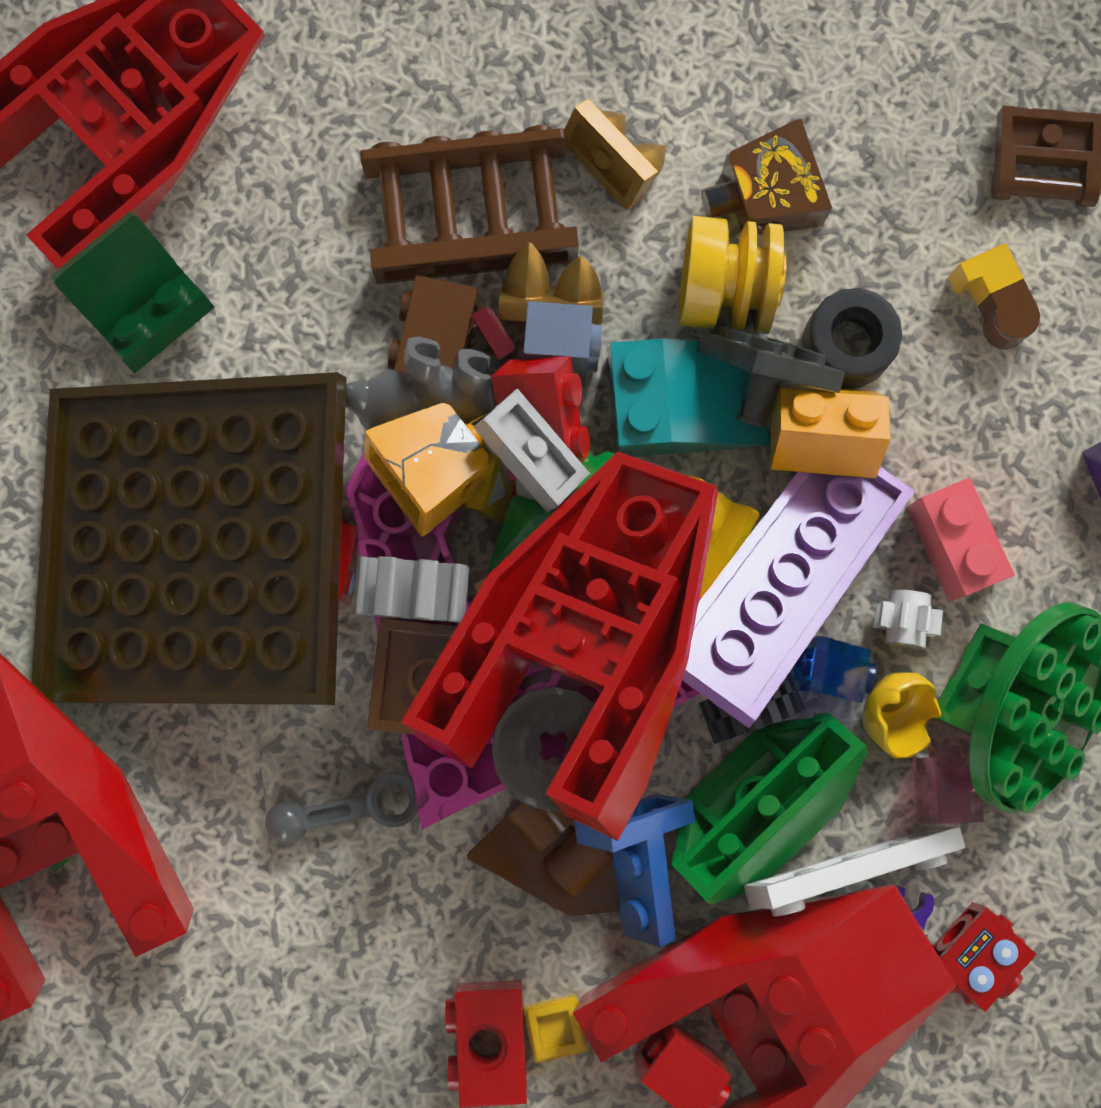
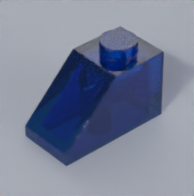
[792,636,876,703]

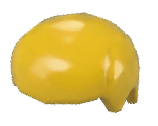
[862,672,941,759]

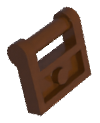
[991,105,1101,207]

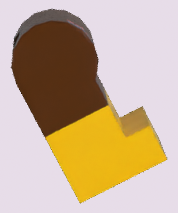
[948,243,1040,350]

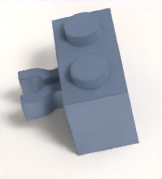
[524,301,602,388]

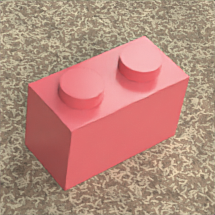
[906,477,1015,602]

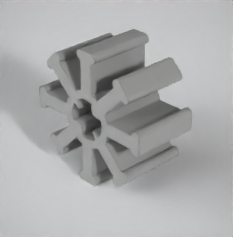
[352,556,469,623]

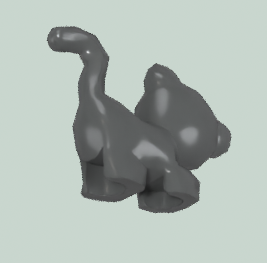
[346,336,493,430]

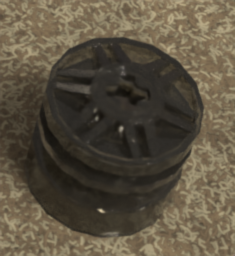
[492,685,595,812]

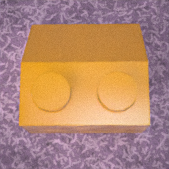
[770,382,891,479]

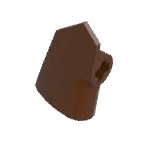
[467,784,620,916]

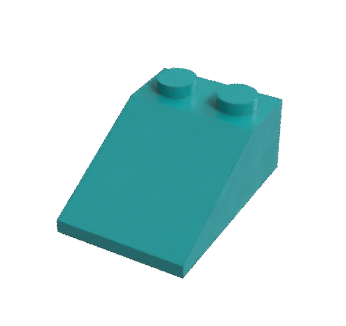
[607,338,770,457]

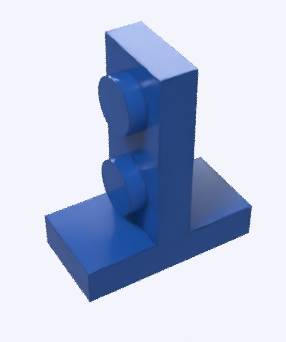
[575,793,695,947]

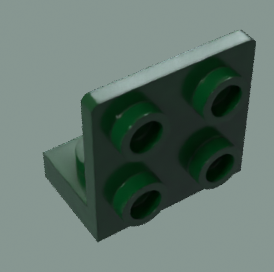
[51,212,215,374]

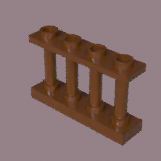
[360,125,579,285]

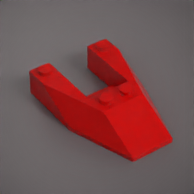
[0,0,265,269]
[401,452,718,841]
[0,653,194,1022]
[572,884,956,1108]

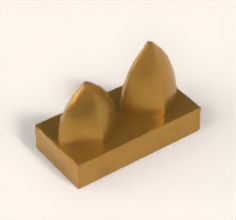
[564,99,666,211]
[498,242,604,325]

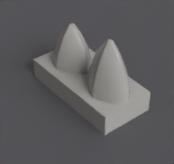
[473,389,590,513]

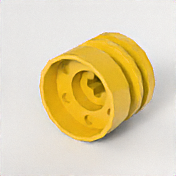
[678,216,786,335]

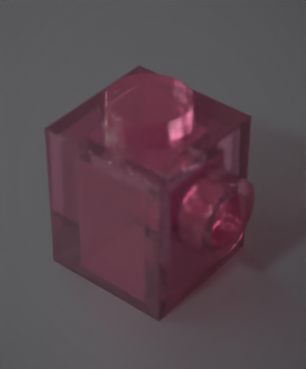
[912,745,984,824]

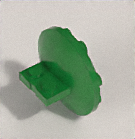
[935,602,1101,813]

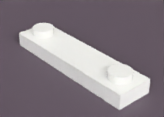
[744,826,966,916]

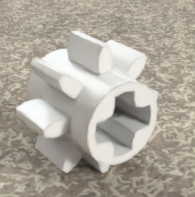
[873,590,943,649]

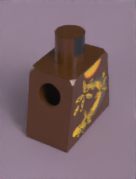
[701,119,832,235]

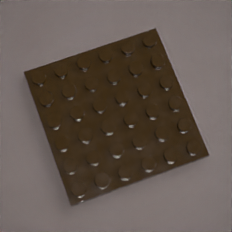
[32,372,347,705]

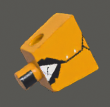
[364,403,491,537]

